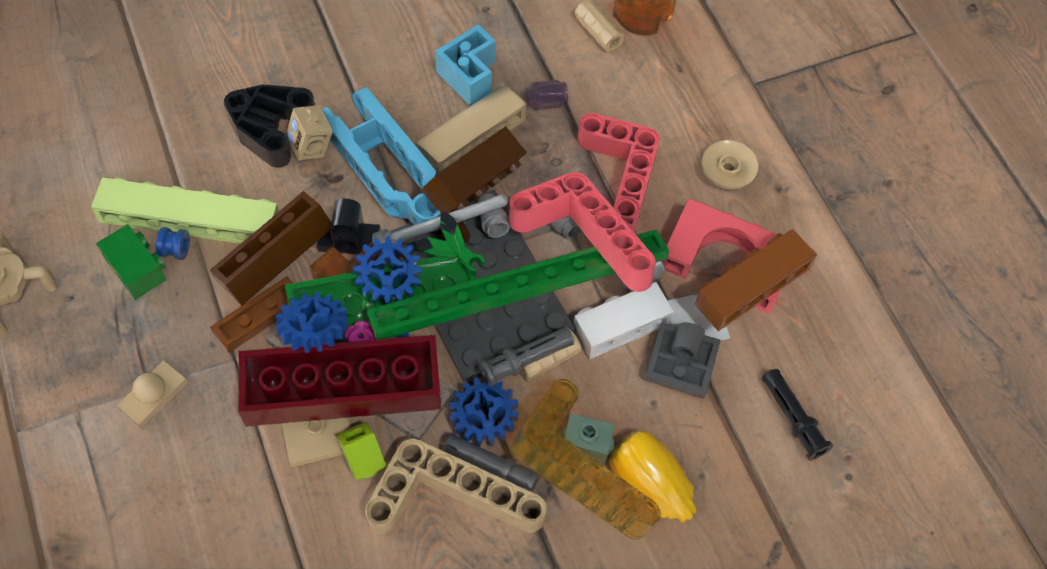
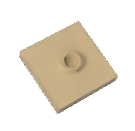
[282,418,350,468]

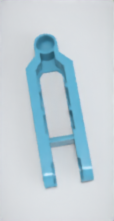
[322,87,441,225]

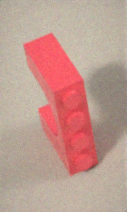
[661,199,781,314]

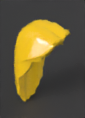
[609,430,696,523]

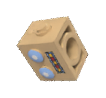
[286,105,333,161]

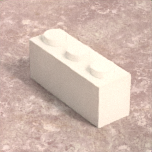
[573,282,674,359]

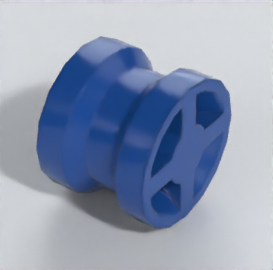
[156,227,190,260]

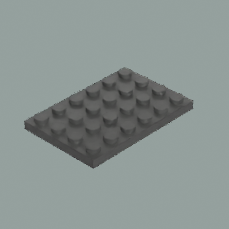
[393,189,576,383]

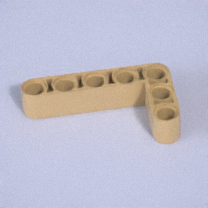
[365,438,547,535]

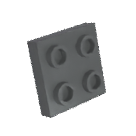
[644,322,721,399]

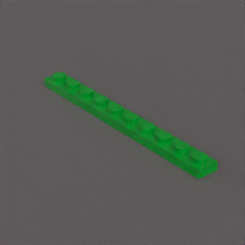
[366,229,669,340]

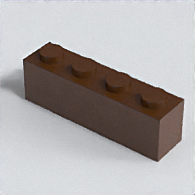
[421,126,527,215]
[210,191,331,306]

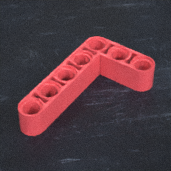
[577,113,660,232]
[509,172,656,292]

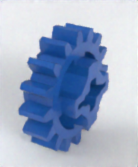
[353,236,422,305]
[276,292,348,353]
[450,377,519,447]

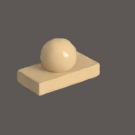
[116,360,188,429]

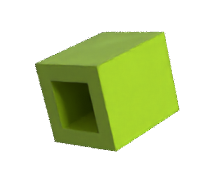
[336,422,387,481]

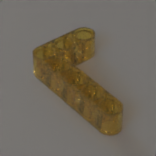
[511,379,661,539]

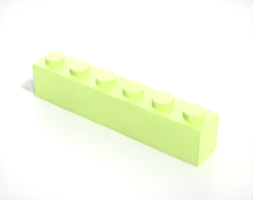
[91,177,279,244]

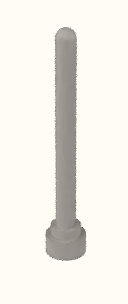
[372,195,508,255]

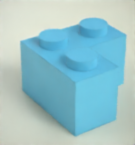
[435,24,496,106]

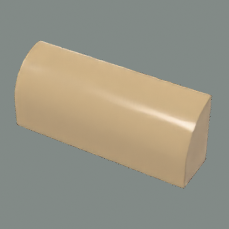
[414,86,526,175]

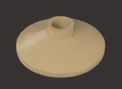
[702,140,759,189]

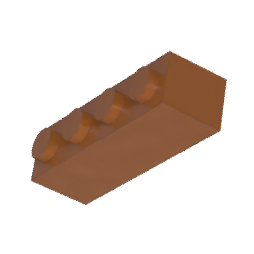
[695,229,817,332]

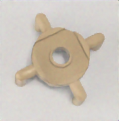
[0,232,58,338]

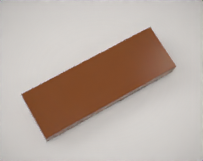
[210,276,293,353]

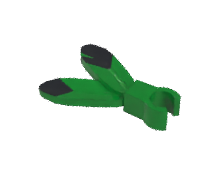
[416,213,485,276]

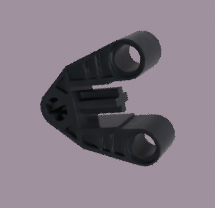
[224,84,315,168]

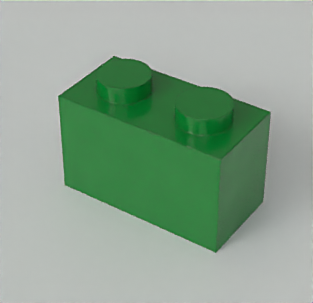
[96,224,167,300]

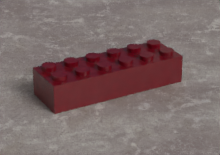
[238,335,441,427]

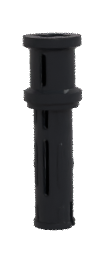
[761,369,834,461]

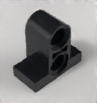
[317,198,381,256]

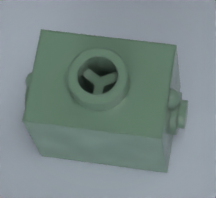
[559,414,615,467]

